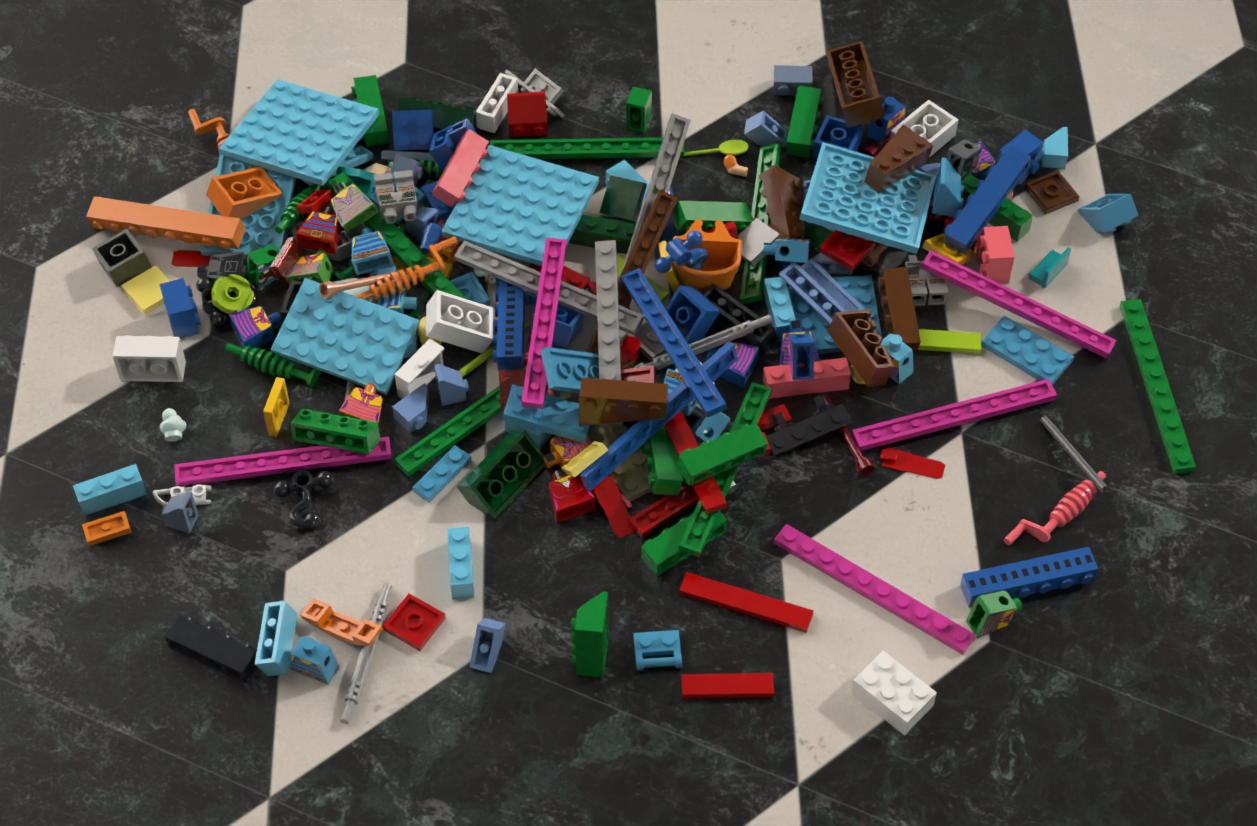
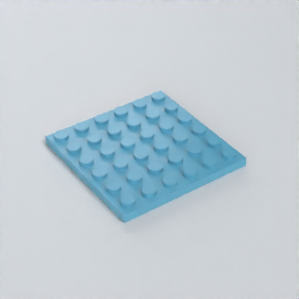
[218,79,379,186]
[799,142,936,254]
[441,145,599,266]

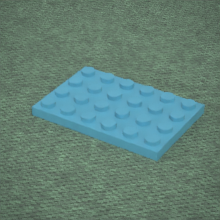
[200,155,296,258]
[271,278,420,395]

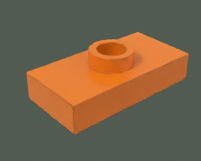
[82,511,132,546]

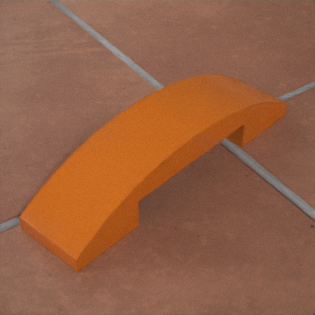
[300,599,383,646]

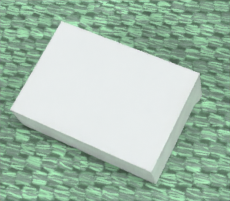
[395,339,444,399]

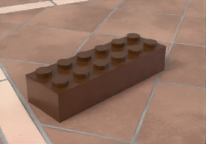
[826,41,885,127]

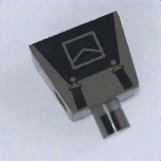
[946,139,982,182]
[197,252,247,294]

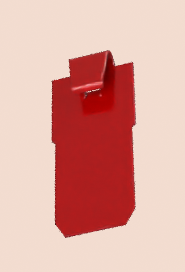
[171,250,211,267]
[879,447,945,479]
[593,476,634,538]

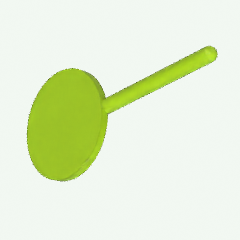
[684,140,748,156]

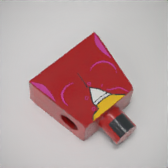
[549,469,595,523]

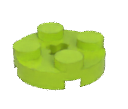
[211,274,254,314]

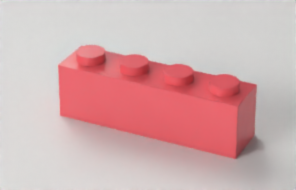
[431,129,489,208]
[763,358,851,399]

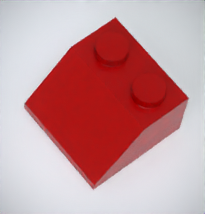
[507,92,548,137]

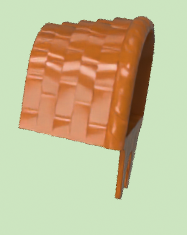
[673,219,742,293]

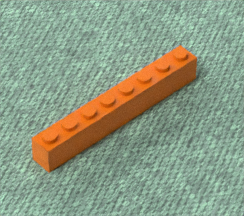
[86,196,246,249]

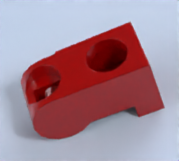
[620,336,641,370]

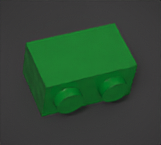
[626,87,652,133]

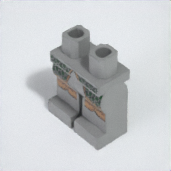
[373,170,417,224]
[905,255,948,306]

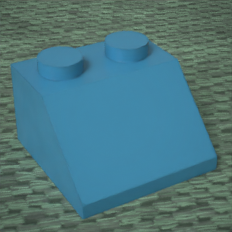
[932,158,964,217]
[1077,194,1138,233]

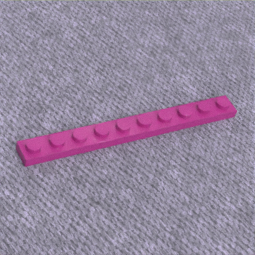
[521,238,567,409]
[921,250,1116,359]
[852,379,1057,451]
[174,437,392,486]
[774,524,976,655]

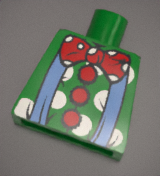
[247,245,293,293]

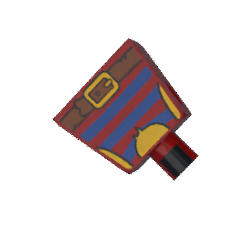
[297,207,341,254]

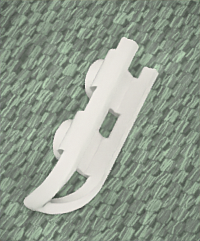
[153,485,212,506]

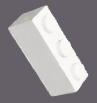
[476,73,518,133]

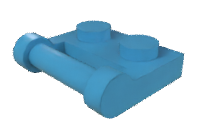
[634,630,682,671]

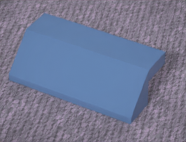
[779,258,865,324]

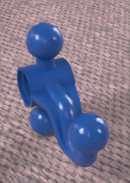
[655,230,708,273]

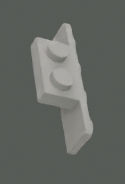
[504,69,565,118]

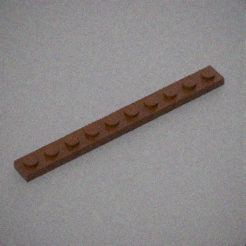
[586,190,678,354]

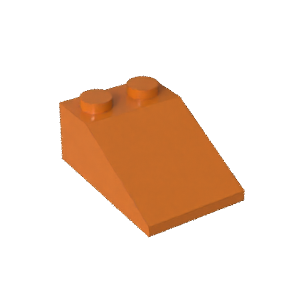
[206,167,283,219]

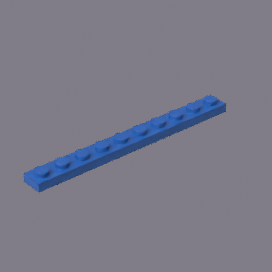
[621,268,727,418]
[579,341,738,491]

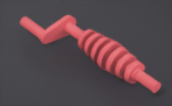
[1004,471,1106,545]

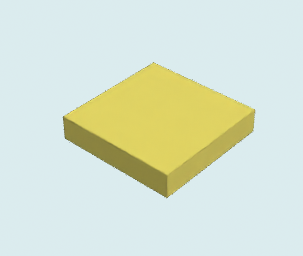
[121,265,170,315]
[562,441,608,477]

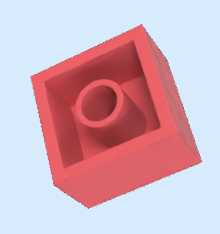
[976,226,1015,283]

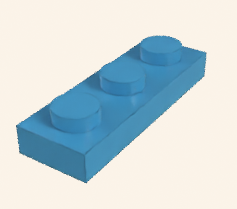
[413,445,471,503]

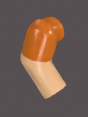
[724,155,748,177]

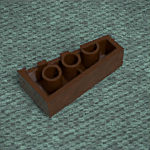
[864,124,933,193]
[758,165,804,253]
[878,267,921,351]
[827,309,893,387]
[579,378,668,426]

